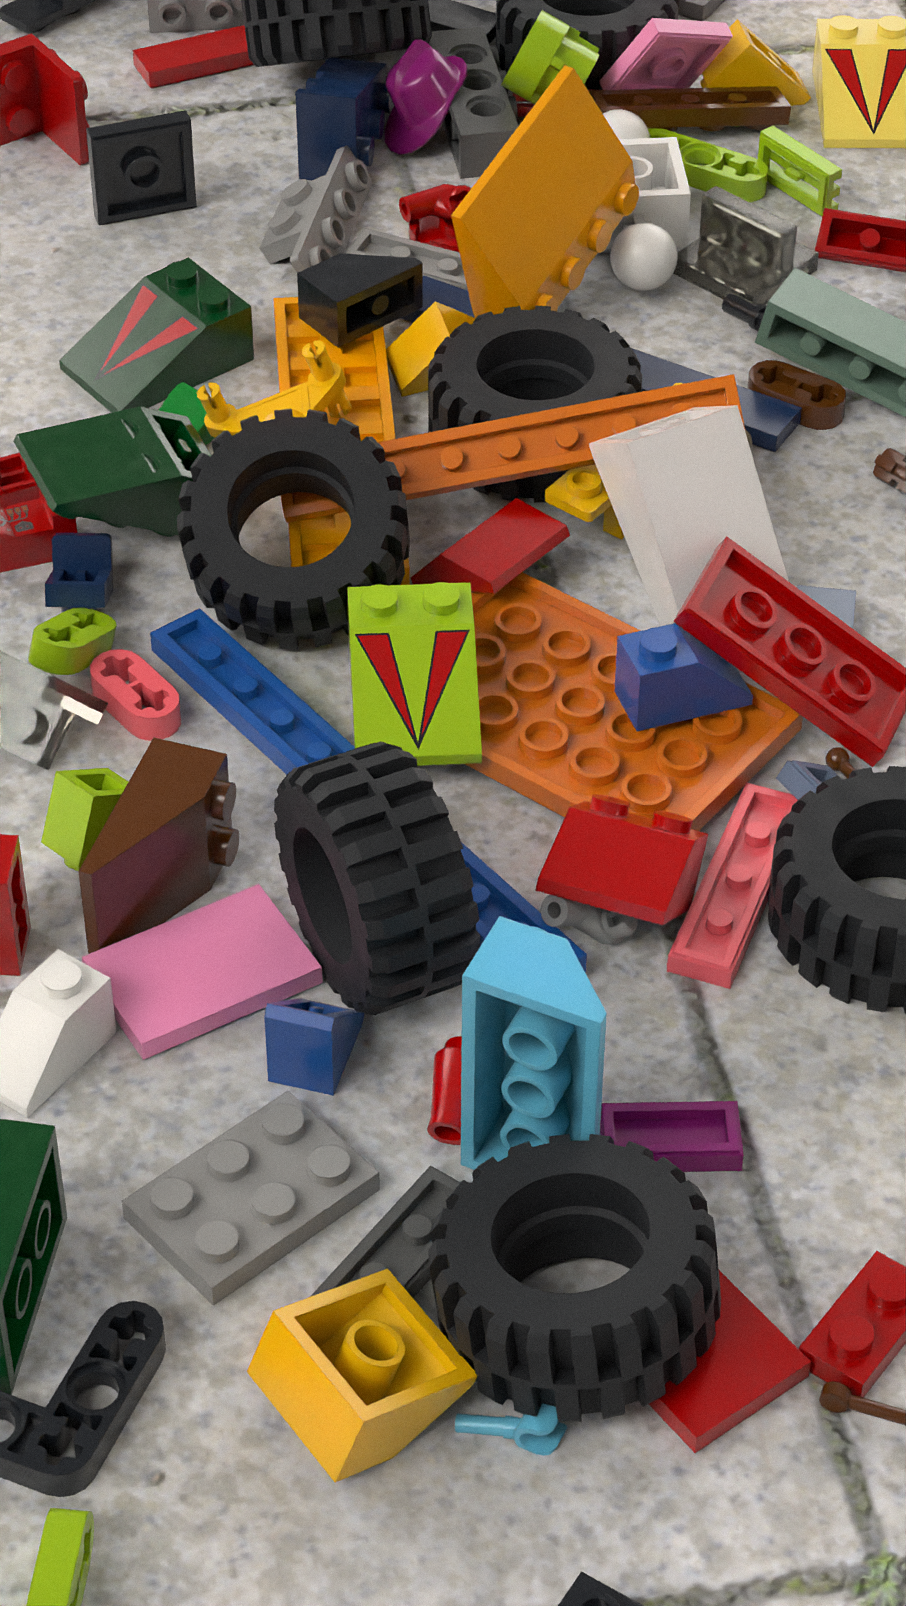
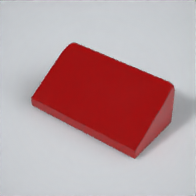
[814,208,906,272]

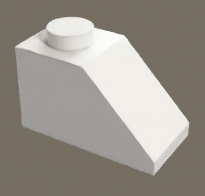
[0,949,117,1118]

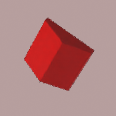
[410,498,570,593]

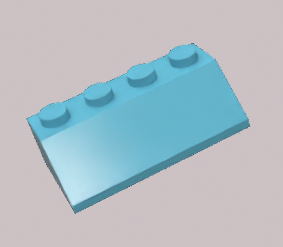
[460,916,607,1170]

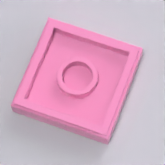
[599,18,733,90]

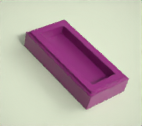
[600,1101,744,1172]

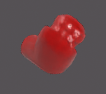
[399,184,471,223]

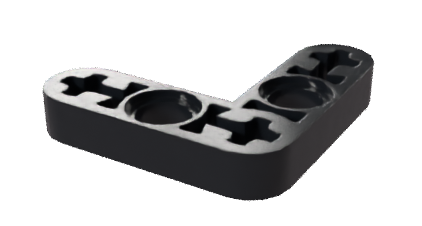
[0,1301,166,1497]

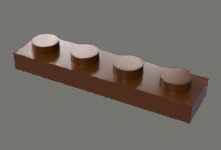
[589,86,791,132]

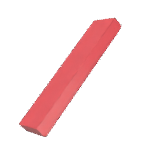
[667,782,798,989]

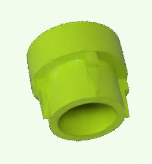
[501,10,600,105]

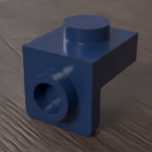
[45,533,113,612]

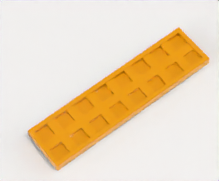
[273,297,410,585]

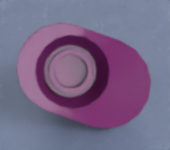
[385,40,468,155]

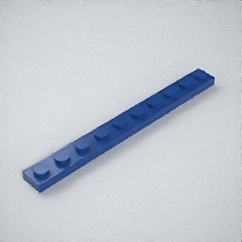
[150,608,587,972]

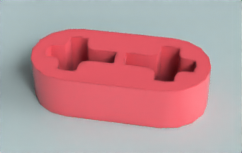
[90,649,181,741]

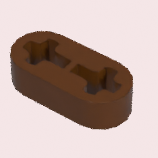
[747,360,846,430]

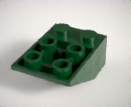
[13,406,211,537]

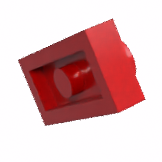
[799,1251,906,1398]

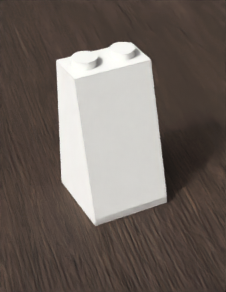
[589,405,788,626]

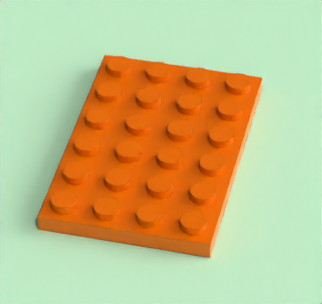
[465,572,803,831]

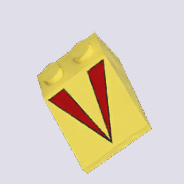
[812,15,906,148]

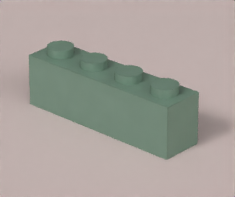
[755,268,906,417]

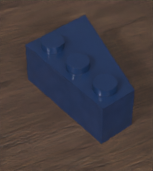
[295,58,393,181]

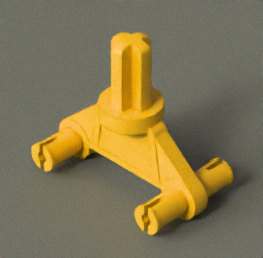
[197,340,352,438]

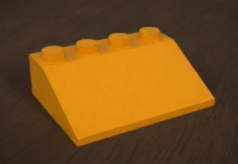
[451,65,639,318]

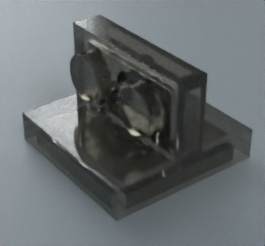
[673,186,819,305]
[0,651,108,770]

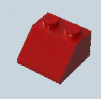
[535,794,708,925]

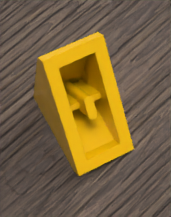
[386,301,476,397]

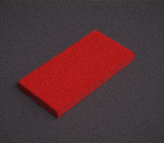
[673,536,906,767]

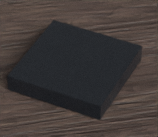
[86,110,197,225]

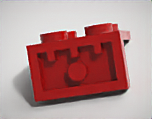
[0,33,90,165]

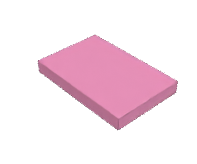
[82,884,323,1060]

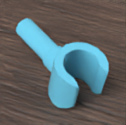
[455,1404,567,1456]

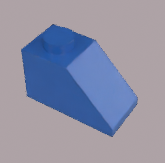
[614,623,753,731]

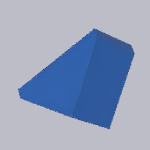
[264,998,365,1096]

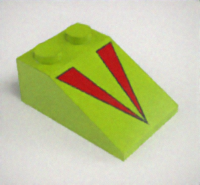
[347,582,482,766]

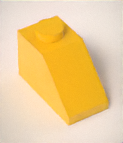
[700,19,811,106]

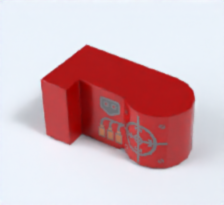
[0,488,78,573]

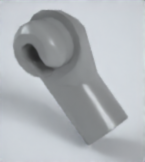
[541,895,638,945]

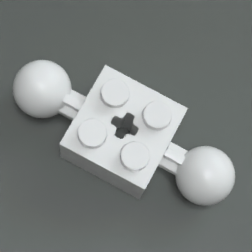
[603,109,691,291]

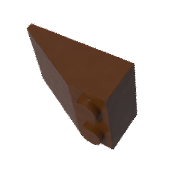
[78,738,239,954]

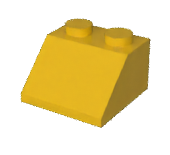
[247,1268,478,1483]

